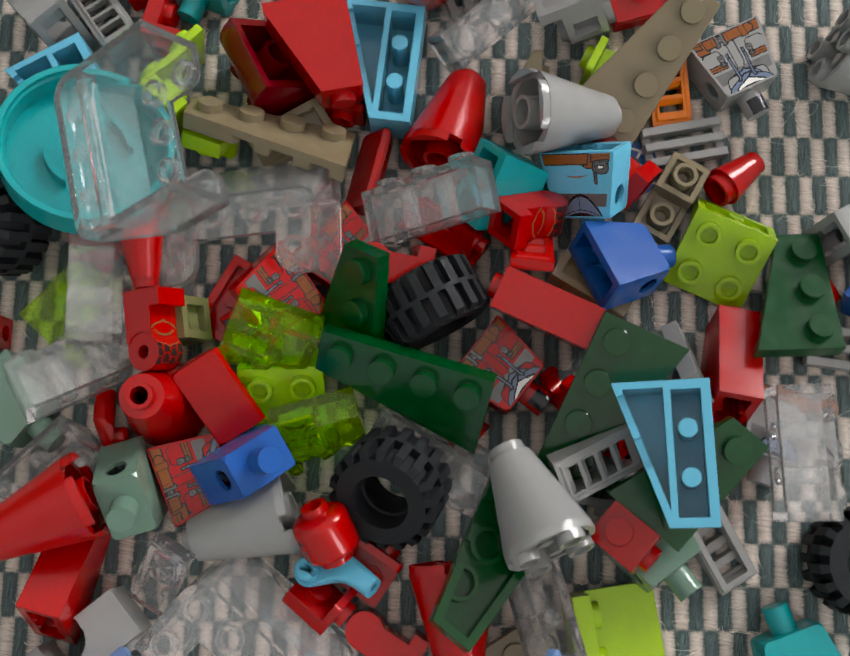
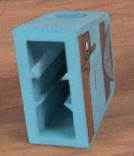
[540,141,631,227]

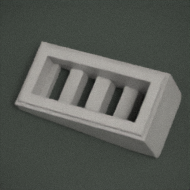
[70,0,145,61]
[546,423,644,502]
[694,505,758,596]

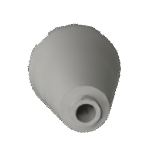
[501,68,622,156]
[181,470,302,561]

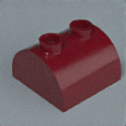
[220,17,315,116]

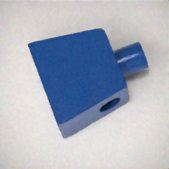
[568,221,676,310]
[189,424,296,505]

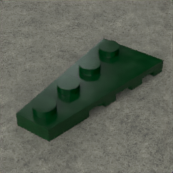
[537,311,690,481]
[315,323,497,454]
[428,475,525,653]

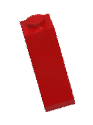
[261,0,363,109]
[486,266,606,351]
[701,305,764,426]
[15,514,111,645]

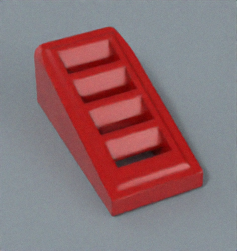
[508,237,555,272]

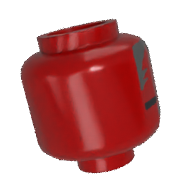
[292,498,359,569]

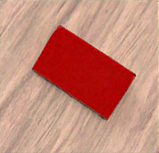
[346,128,393,218]
[171,347,265,445]

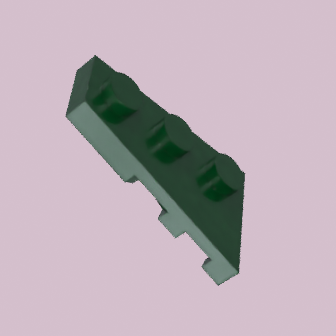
[753,234,846,358]
[311,239,390,348]
[605,416,769,552]

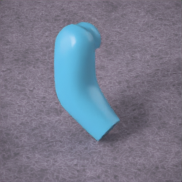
[294,556,381,598]

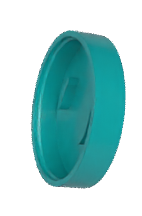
[0,64,179,235]

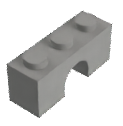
[25,585,153,656]

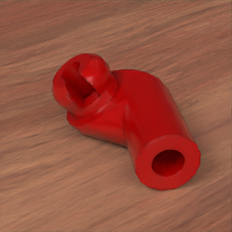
[93,388,129,447]

